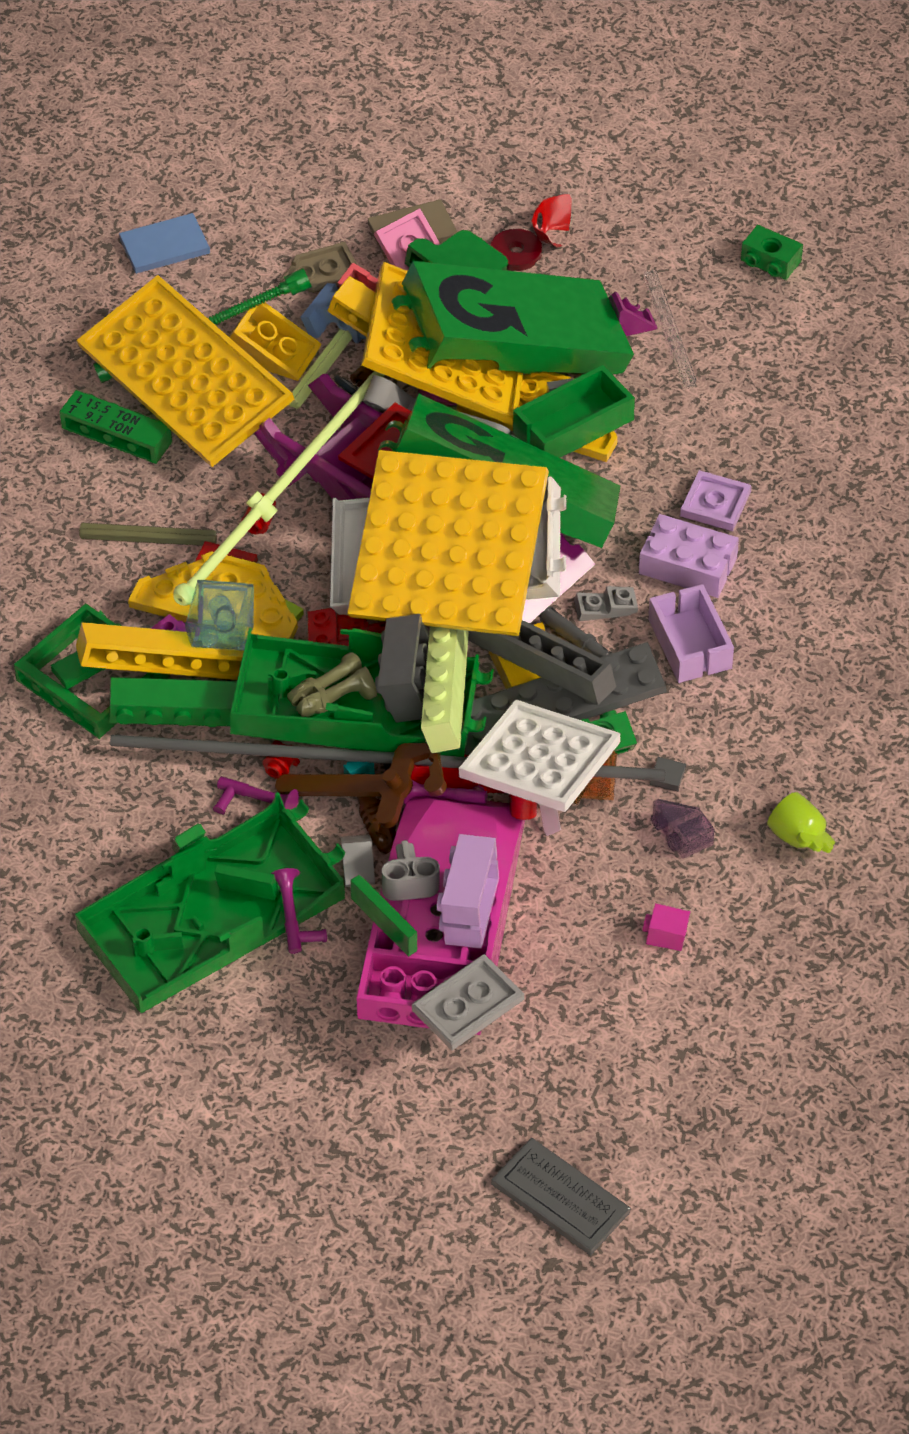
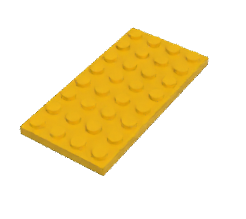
[76,275,295,467]

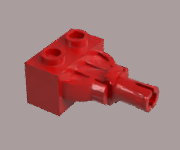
[308,608,386,646]

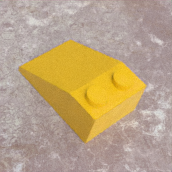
[228,302,322,381]

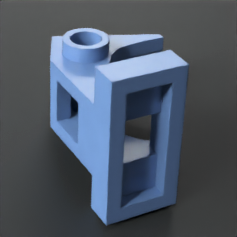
[300,283,366,344]

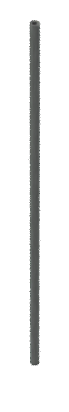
[110,735,665,781]

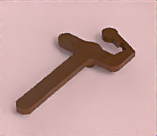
[275,743,447,828]

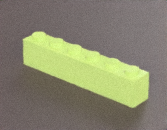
[421,626,469,753]

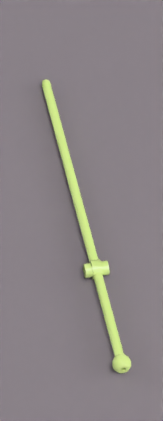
[173,371,385,606]

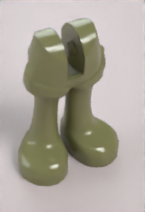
[287,652,377,717]

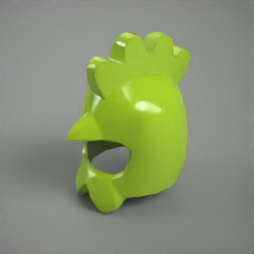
[767,792,836,853]

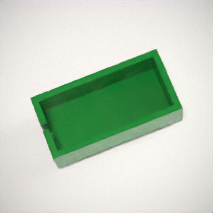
[513,365,635,458]

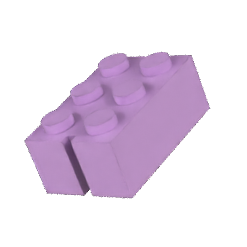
[639,514,739,598]
[649,584,734,683]
[437,834,499,948]

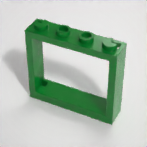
[14,603,171,739]

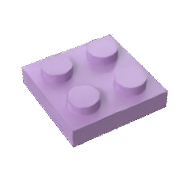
[680,470,751,532]

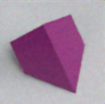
[608,292,658,336]

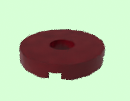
[491,229,542,271]

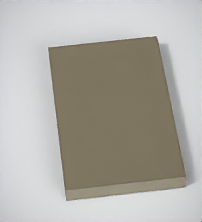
[368,199,457,259]

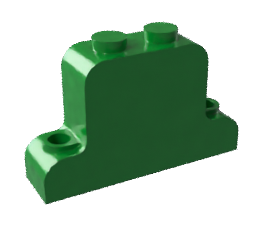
[404,230,508,270]

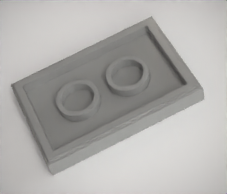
[412,954,524,1051]

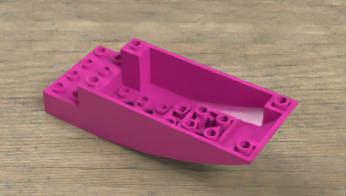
[357,797,525,1035]

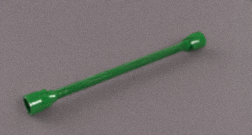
[93,268,312,383]

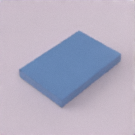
[119,213,210,274]

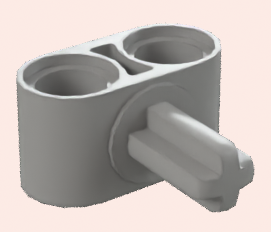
[382,840,440,901]

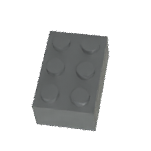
[375,614,429,723]

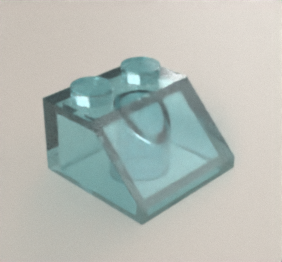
[185,580,254,651]

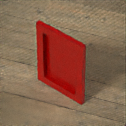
[338,402,410,479]

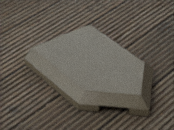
[280,241,357,293]

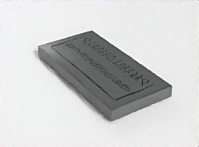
[491,1137,631,1256]

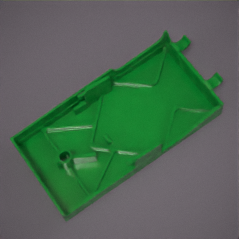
[75,792,345,1014]

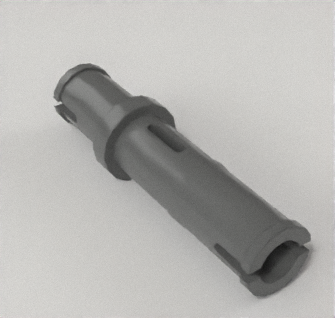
[540,607,612,658]

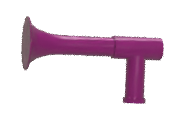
[213,776,299,815]
[404,780,488,804]
[271,868,327,954]

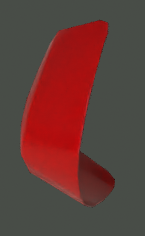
[531,194,572,247]

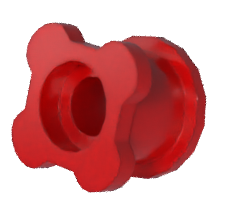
[263,740,300,779]

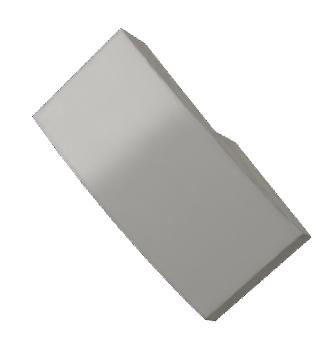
[574,586,638,621]

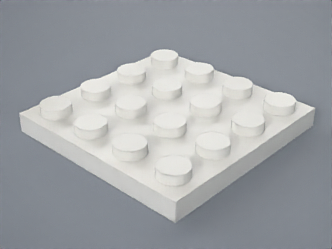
[459,700,620,812]

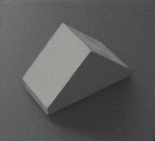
[340,834,375,887]

